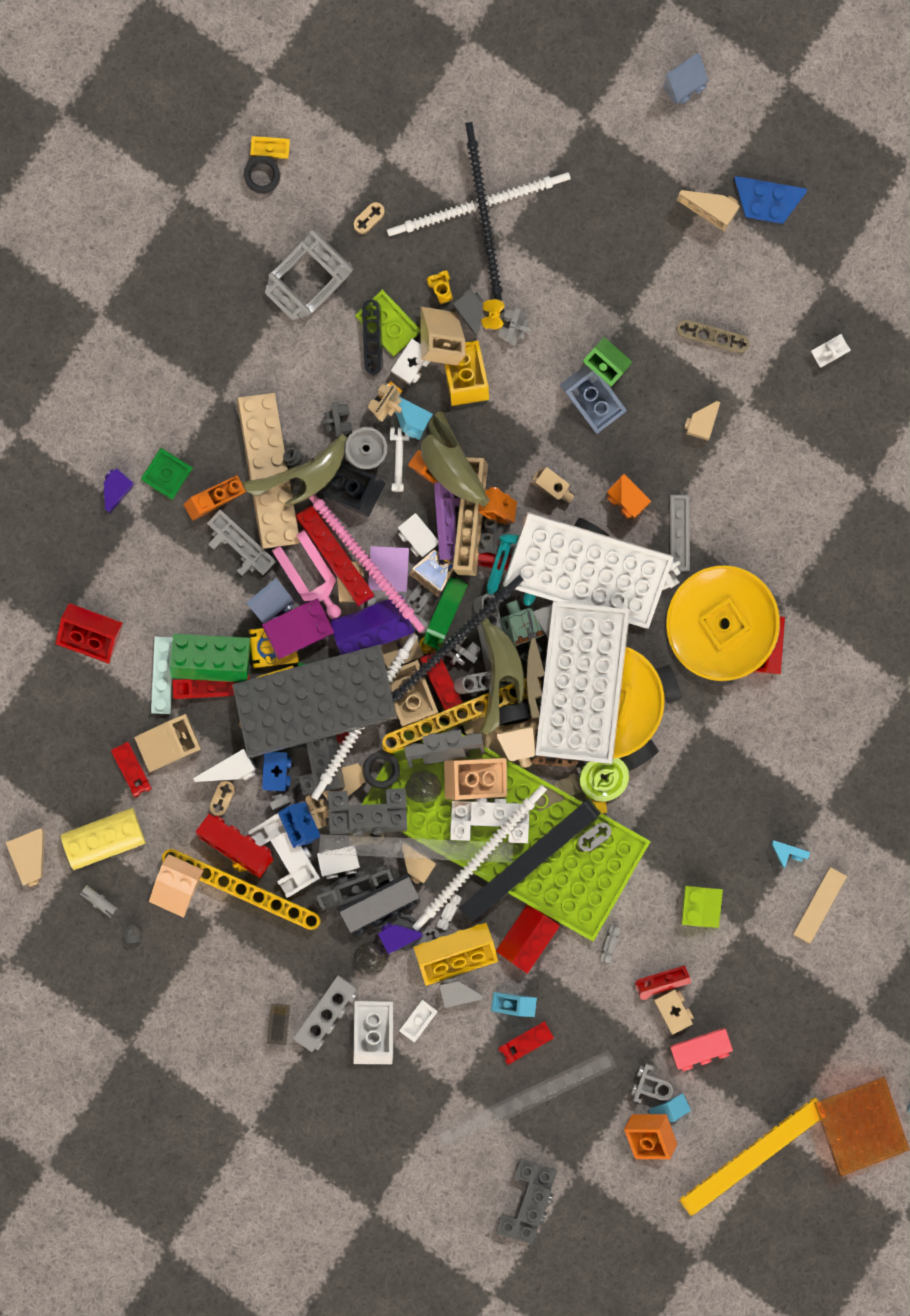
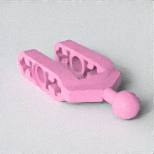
[272,530,341,619]

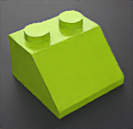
[681,885,723,928]

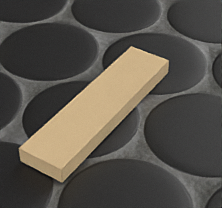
[793,867,847,943]

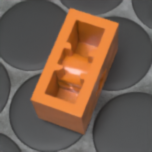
[478,487,517,524]

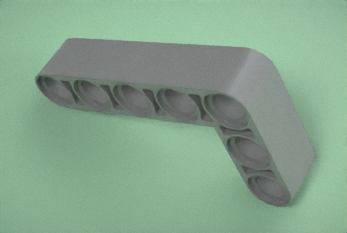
[454,594,510,694]

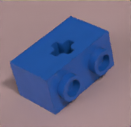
[262,752,292,791]
[278,802,321,848]

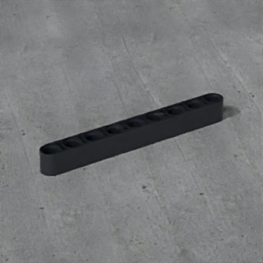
[458,798,601,924]

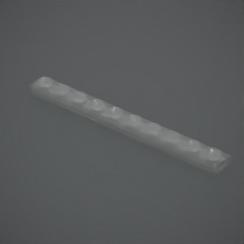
[319,834,513,863]
[435,1049,617,1150]

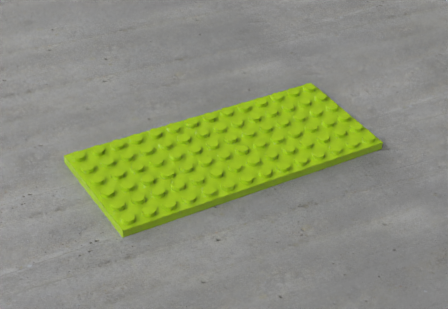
[361,716,651,942]

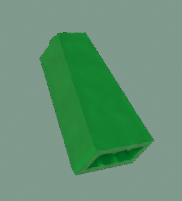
[423,577,468,650]

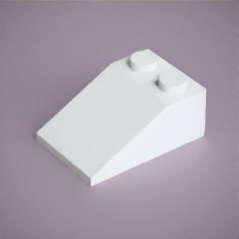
[193,749,258,782]
[354,1001,393,1064]

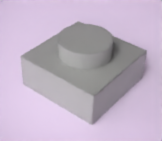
[270,793,291,810]

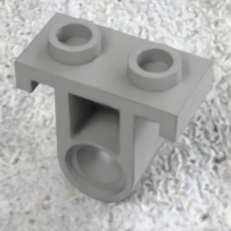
[630,1063,673,1103]

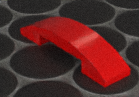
[173,675,250,699]

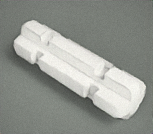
[437,894,462,930]

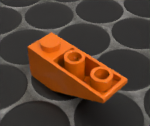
[183,475,246,521]

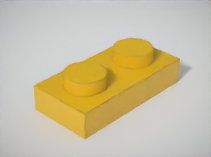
[250,136,290,159]

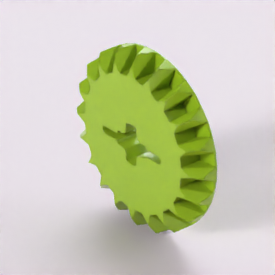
[579,758,629,802]

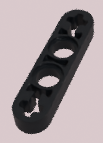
[362,299,383,374]

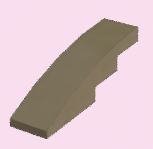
[526,638,545,720]

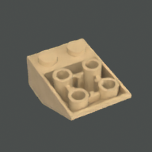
[420,307,465,365]
[134,714,202,772]

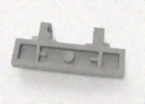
[207,510,276,576]

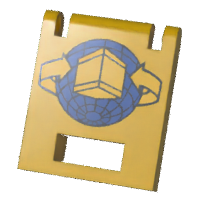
[249,628,299,668]

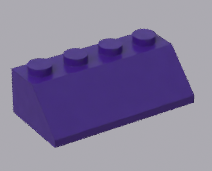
[331,594,416,655]

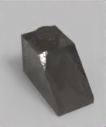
[267,1003,291,1045]

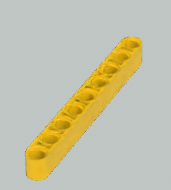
[381,678,542,753]
[162,849,321,930]
[679,1097,828,1216]

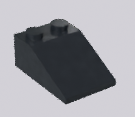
[318,462,386,517]

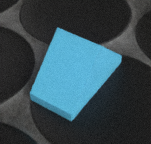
[648,1093,691,1123]

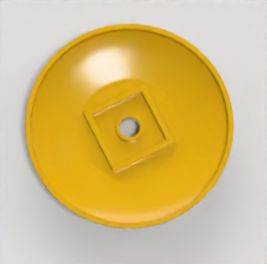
[666,566,780,681]
[613,647,665,759]

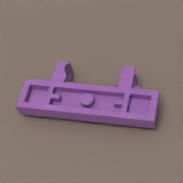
[434,482,461,560]

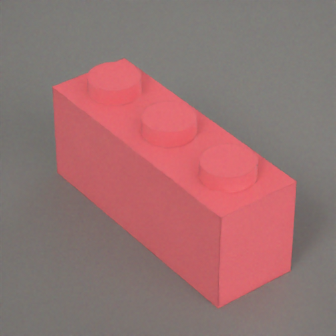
[670,1028,733,1071]

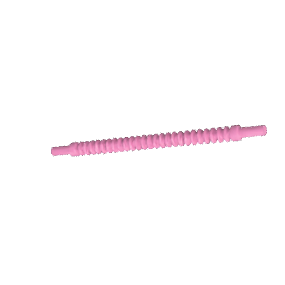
[309,494,425,633]

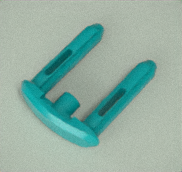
[487,534,536,606]

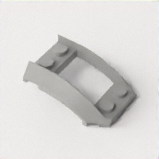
[265,230,354,320]

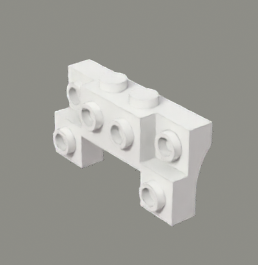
[450,798,529,843]
[248,814,320,898]

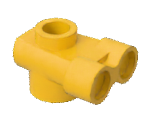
[426,271,453,304]

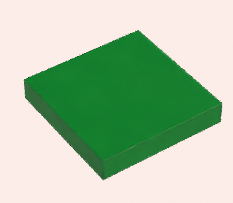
[140,448,193,500]

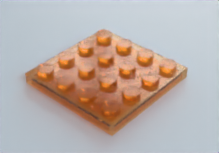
[814,1077,910,1177]

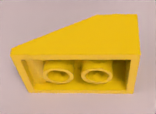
[444,340,489,406]

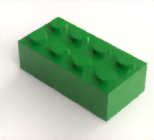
[170,633,251,682]

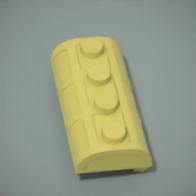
[61,808,146,870]

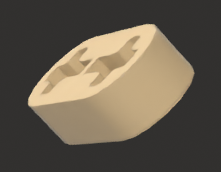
[354,202,385,234]
[210,781,235,816]

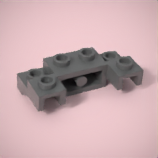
[405,730,485,768]
[299,735,345,795]
[328,788,407,836]
[316,865,394,910]
[496,1158,557,1244]

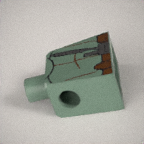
[500,600,545,646]

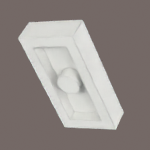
[399,1000,438,1043]

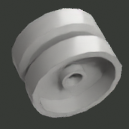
[344,427,387,470]

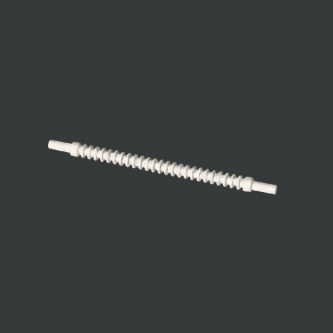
[387,172,570,237]
[311,633,418,800]
[412,784,547,931]

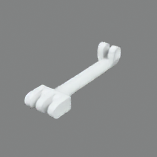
[390,427,409,492]

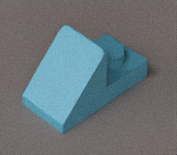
[771,840,810,868]

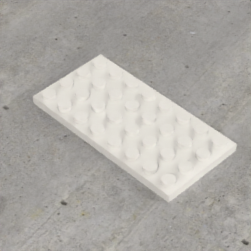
[503,512,674,629]
[535,602,630,764]

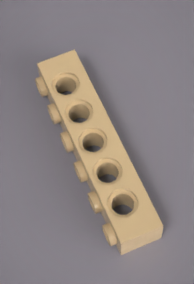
[453,457,488,576]

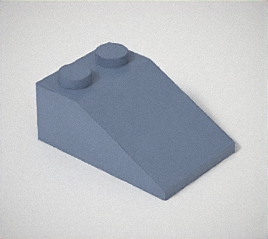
[663,53,708,105]
[559,365,627,434]
[246,578,295,624]

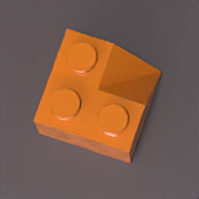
[606,474,651,520]
[624,1114,677,1159]

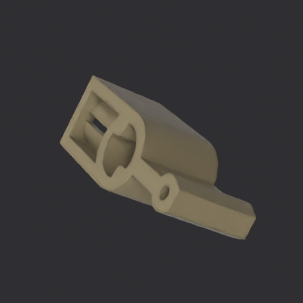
[531,773,583,812]

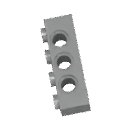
[293,975,358,1052]

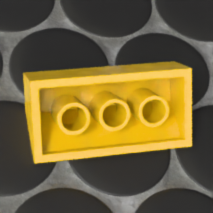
[413,923,499,986]

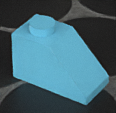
[395,397,433,440]
[491,992,537,1017]

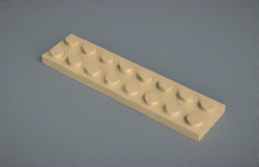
[236,393,300,549]

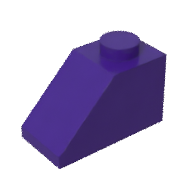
[104,468,135,513]
[378,923,424,954]

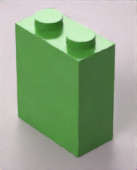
[583,337,632,387]

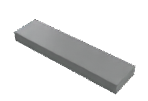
[670,495,690,571]

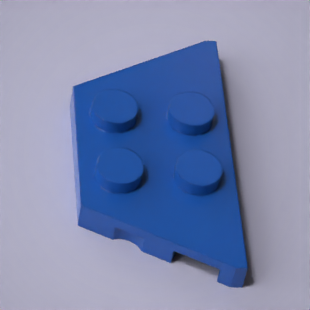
[734,176,807,224]

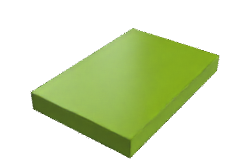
[355,289,421,357]

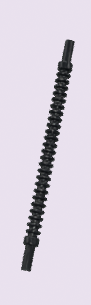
[465,122,504,313]
[392,575,524,703]

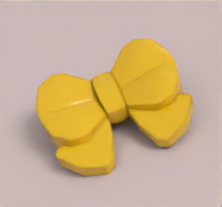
[481,299,505,330]

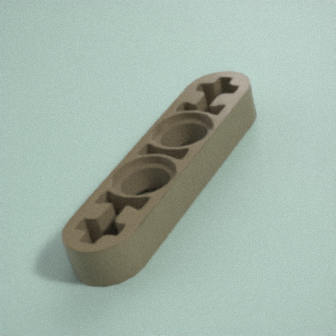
[677,320,749,353]

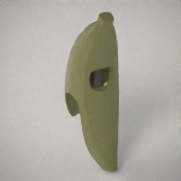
[421,412,490,508]
[242,434,348,506]
[480,618,524,734]

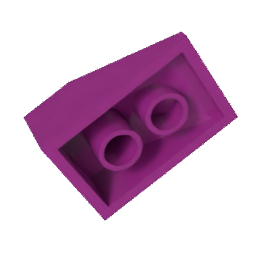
[262,598,334,660]

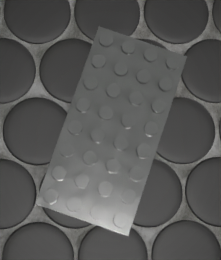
[232,645,398,758]

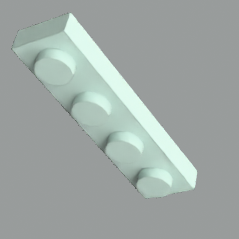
[151,637,173,714]

